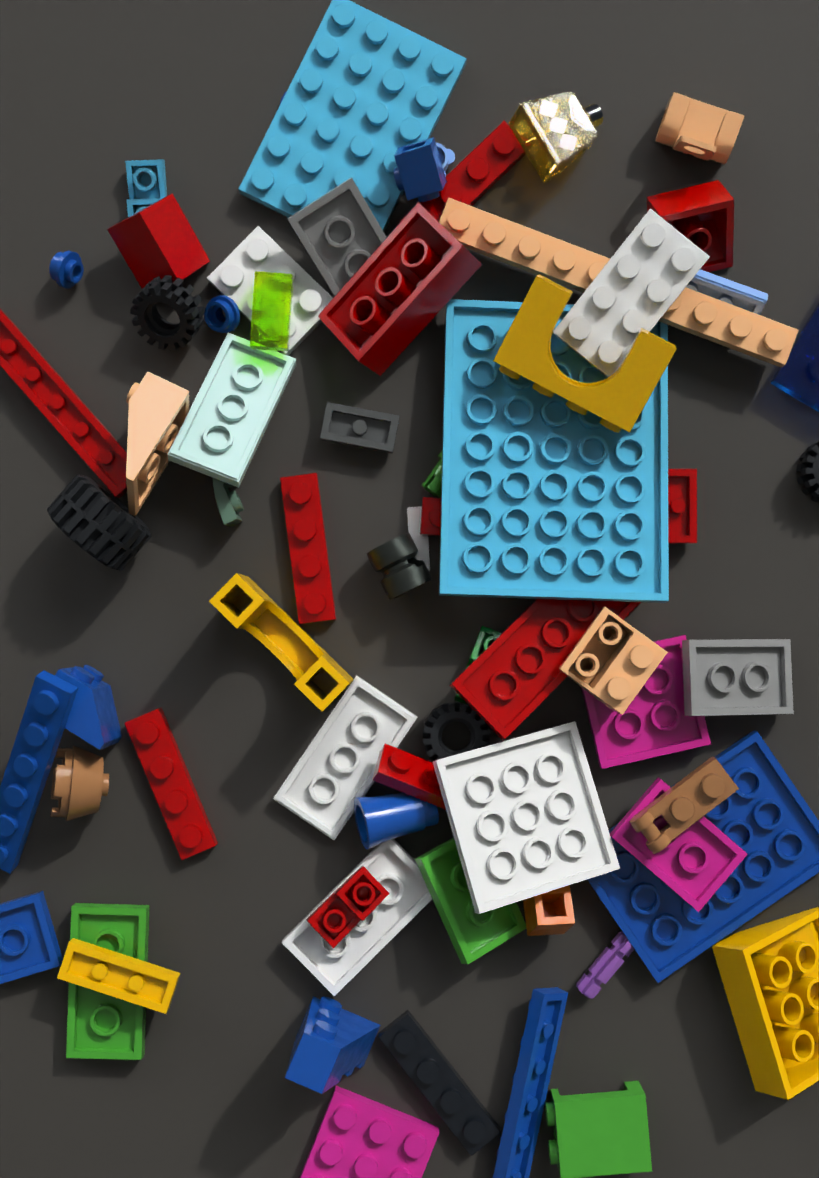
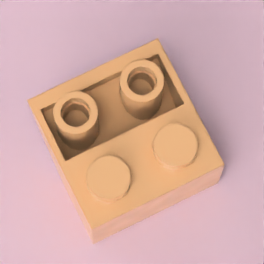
[559,607,668,715]

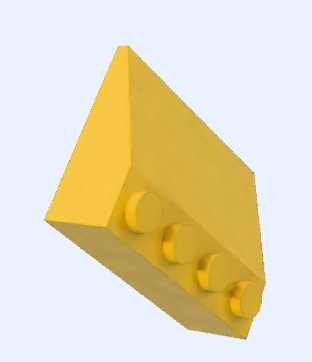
[712,907,819,1100]

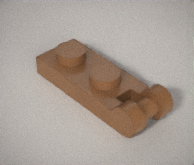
[629,757,739,854]

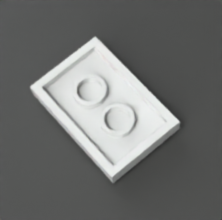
[207,226,333,356]

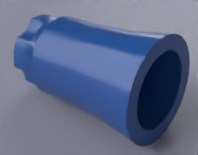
[354,792,439,850]

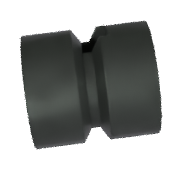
[367,532,432,600]

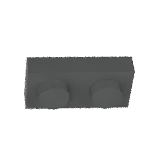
[320,402,400,454]

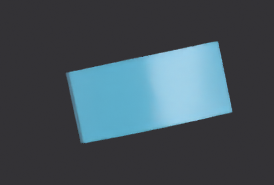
[125,159,167,217]

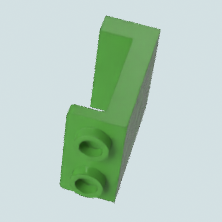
[545,1080,652,1178]

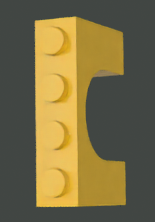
[493,274,677,433]
[209,573,354,712]

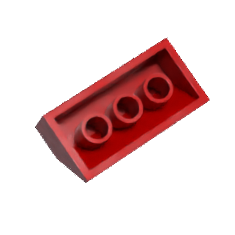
[318,202,482,376]

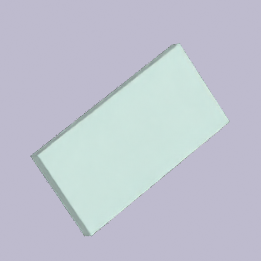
[167,332,296,488]

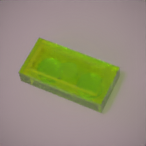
[250,272,294,352]

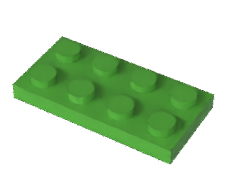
[66,903,150,1060]

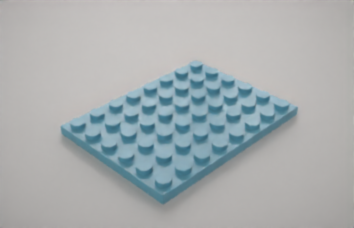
[439,299,669,603]

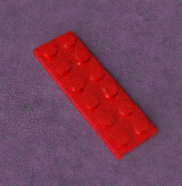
[450,599,641,740]

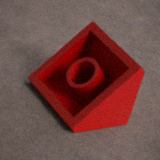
[107,193,210,289]

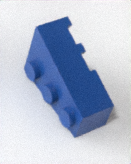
[285,996,381,1094]

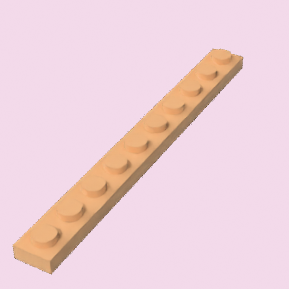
[439,197,799,368]

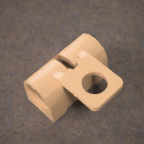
[655,92,745,164]

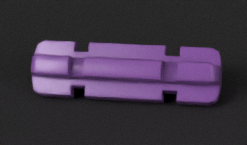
[576,932,634,999]

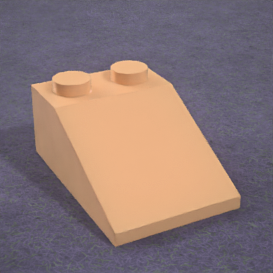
[126,372,189,516]

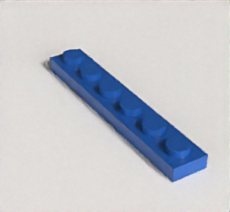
[0,670,79,874]
[493,987,568,1178]

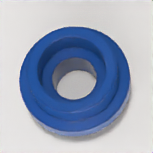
[49,251,84,289]
[204,295,240,333]

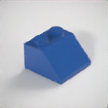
[55,665,122,750]

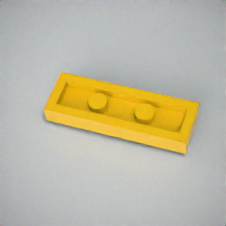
[57,938,181,1014]

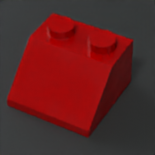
[647,180,734,272]

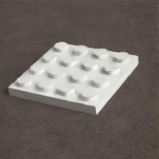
[433,721,620,914]

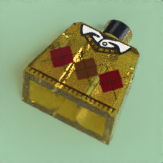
[508,91,603,183]

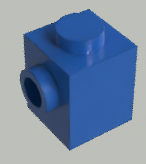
[393,137,447,202]

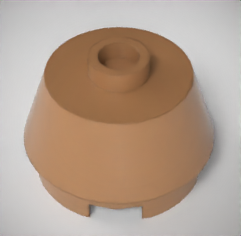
[50,745,109,821]

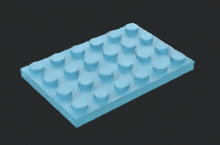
[239,0,467,232]

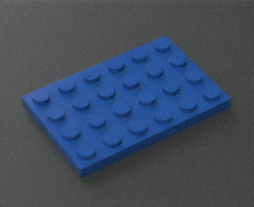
[587,730,819,983]

